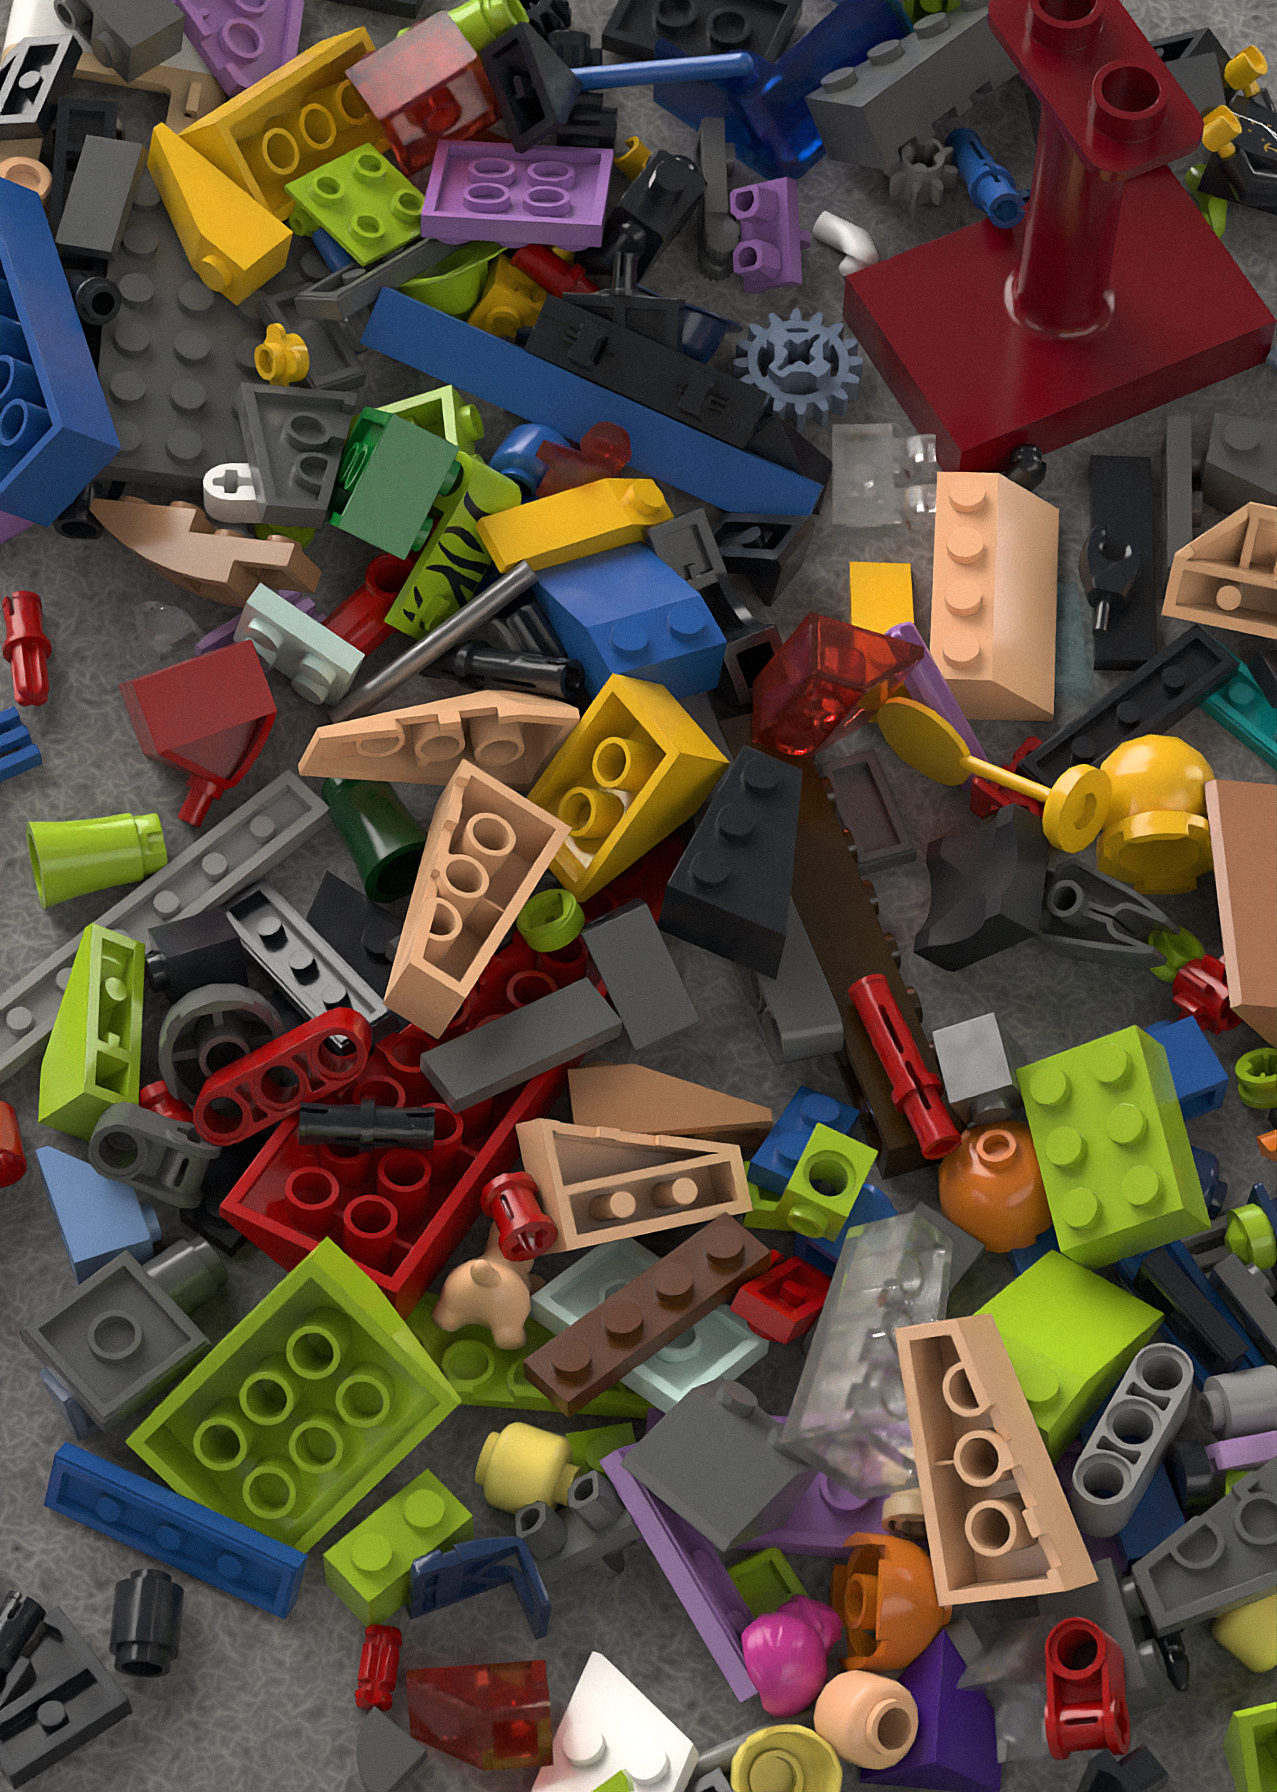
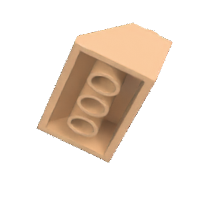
[930,472,1059,722]

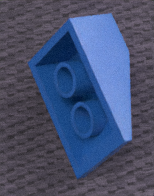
[531,541,727,701]

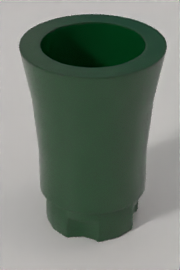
[321,777,428,903]

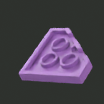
[171,0,304,98]

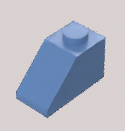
[35,1146,162,1285]

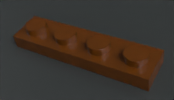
[523,1212,771,1418]

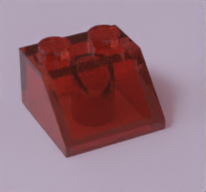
[345,9,503,179]
[753,612,924,759]

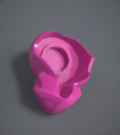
[741,1594,842,1718]

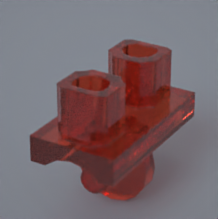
[535,421,632,499]

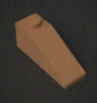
[567,1061,773,1151]

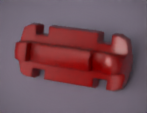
[355,1624,402,1712]

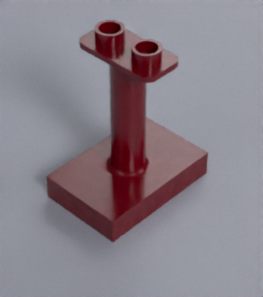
[842,0,1277,473]

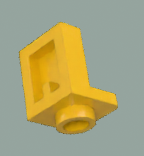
[466,253,548,338]

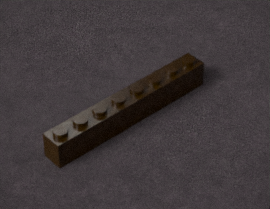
[718,703,968,1180]

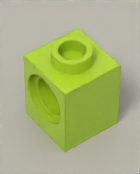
[774,1122,878,1242]

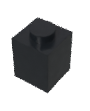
[144,908,250,1007]

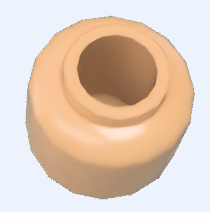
[813,1670,919,1770]

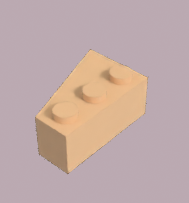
[515,1118,753,1255]

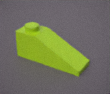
[38,922,145,1142]

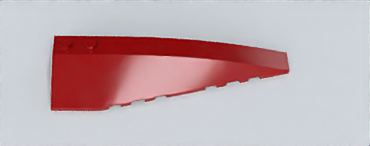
[219,832,685,1322]

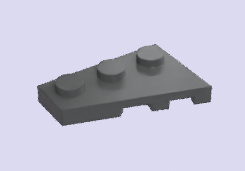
[1131,1455,1277,1638]

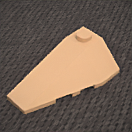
[298,689,580,792]

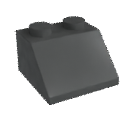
[620,1377,825,1552]

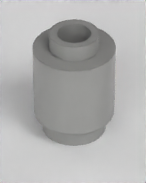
[1196,1365,1277,1442]

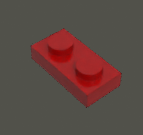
[729,1255,850,1345]

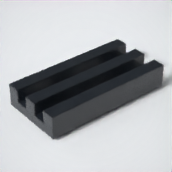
[1132,1246,1250,1376]

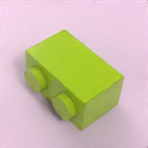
[323,1468,474,1627]

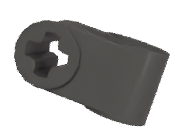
[88,1102,224,1209]

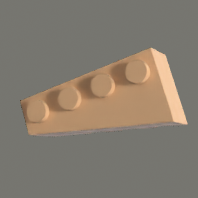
[383,758,572,1040]
[894,1313,1099,1606]

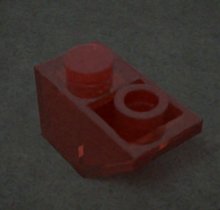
[406,1659,554,1771]

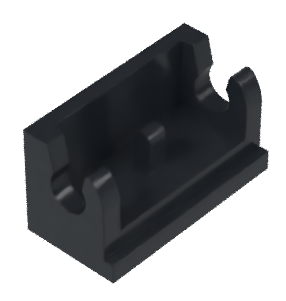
[580,897,700,1051]

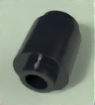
[109,1569,184,1678]

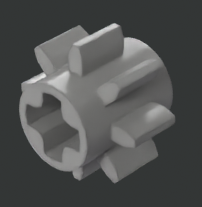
[884,137,958,209]

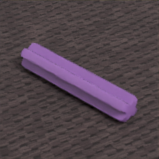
[881,621,991,792]

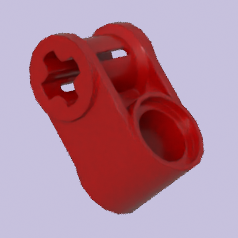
[1044,1617,1131,1760]

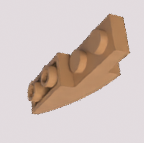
[89,495,322,608]

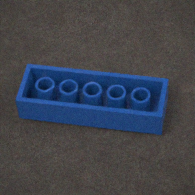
[0,177,121,527]

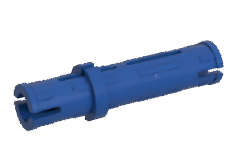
[944,127,1025,229]

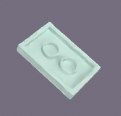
[529,1237,769,1414]

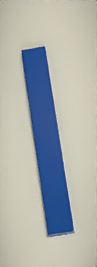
[359,287,824,517]

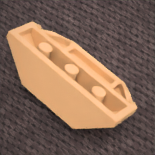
[1161,502,1277,640]

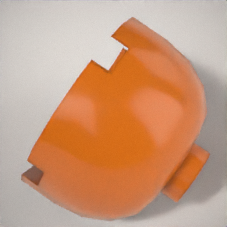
[938,1118,1055,1253]
[828,1531,952,1673]

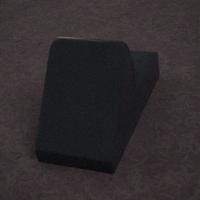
[711,512,815,607]

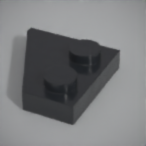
[0,34,83,141]

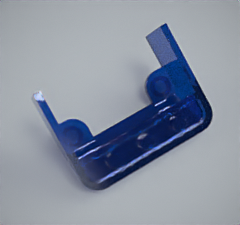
[653,0,915,181]

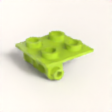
[283,142,425,267]

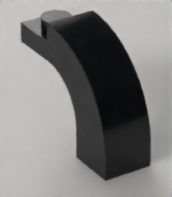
[641,508,797,706]

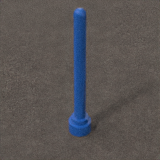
[483,52,754,111]

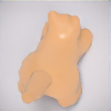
[431,1221,546,1350]

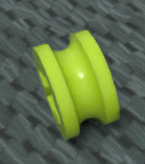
[1235,1048,1277,1109]

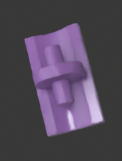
[730,177,812,294]

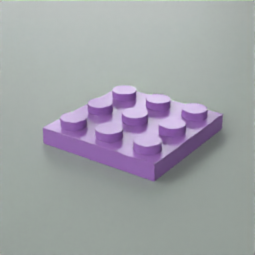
[421,140,614,251]

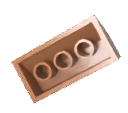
[1204,779,1277,1049]

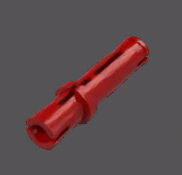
[848,974,962,1160]

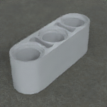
[1070,1343,1194,1538]

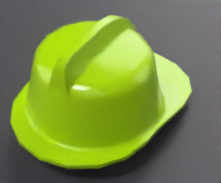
[397,240,508,321]

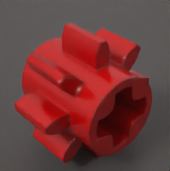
[1172,953,1243,1035]

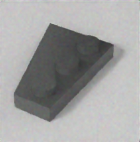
[235,382,358,528]

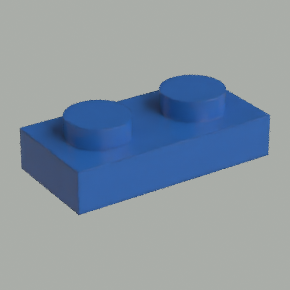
[746,1085,860,1196]

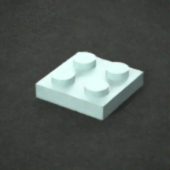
[233,583,365,707]

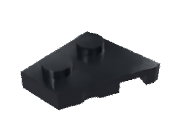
[0,1606,133,1790]

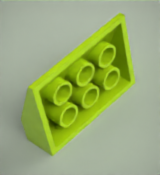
[125,1236,462,1553]

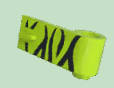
[384,451,522,641]

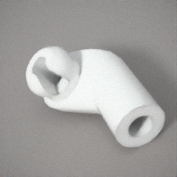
[812,211,880,277]

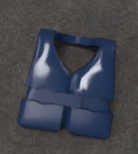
[406,1536,552,1639]

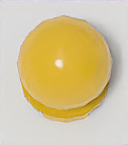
[1096,734,1215,895]

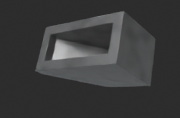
[932,1012,1029,1125]

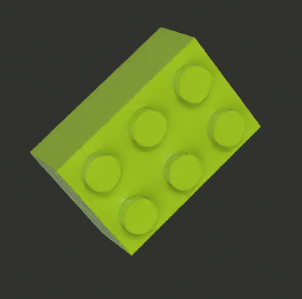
[1015,1025,1212,1271]

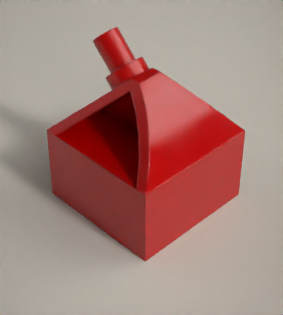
[118,639,277,828]

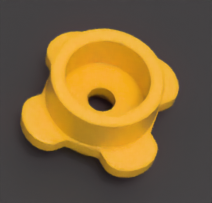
[254,323,309,387]

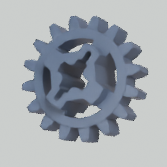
[732,309,863,431]

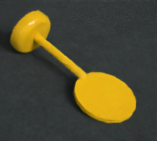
[877,697,1112,854]

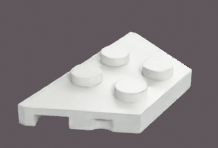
[531,1651,699,1792]

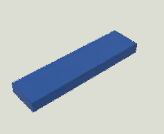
[44,1442,308,1620]

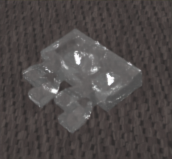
[832,424,936,539]

